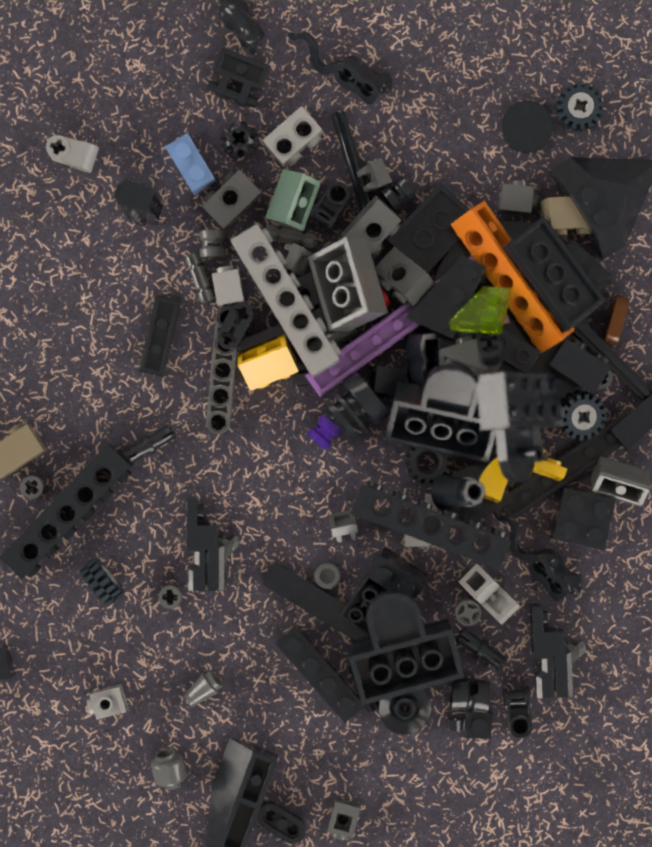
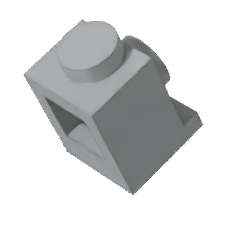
[87,684,129,720]

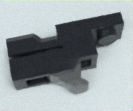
[186,498,239,591]
[530,604,585,698]

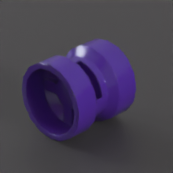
[306,414,342,450]

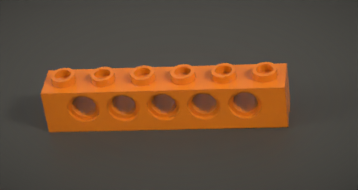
[451,201,575,353]

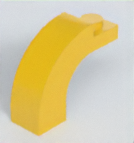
[478,449,567,503]

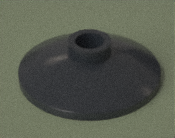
[379,689,431,735]

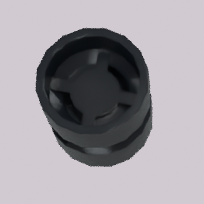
[450,678,490,714]

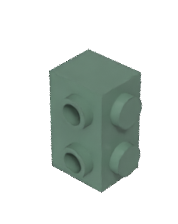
[265,169,321,231]

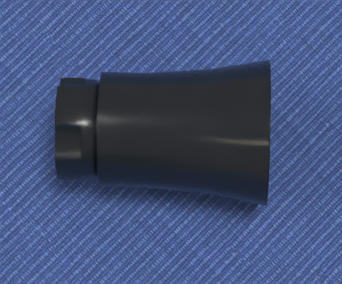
[431,475,485,511]

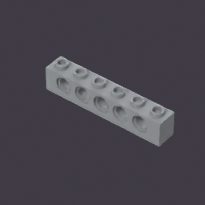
[230,224,341,378]

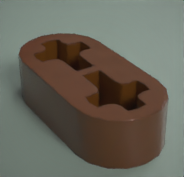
[603,295,630,345]

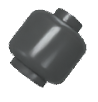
[150,748,188,790]

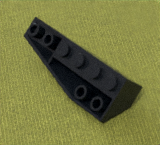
[205,737,279,847]

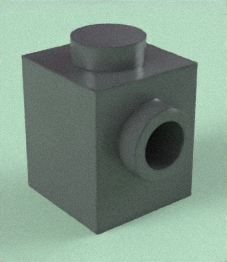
[498,180,538,216]

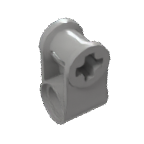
[46,135,99,173]

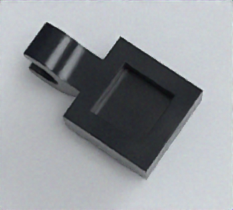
[446,711,492,739]

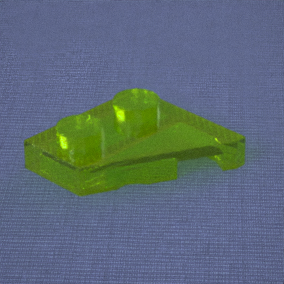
[449,286,511,334]

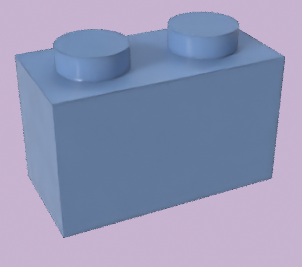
[165,133,216,195]

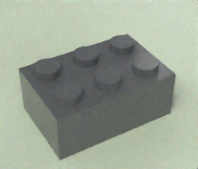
[308,237,388,332]

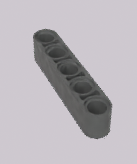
[206,306,241,434]

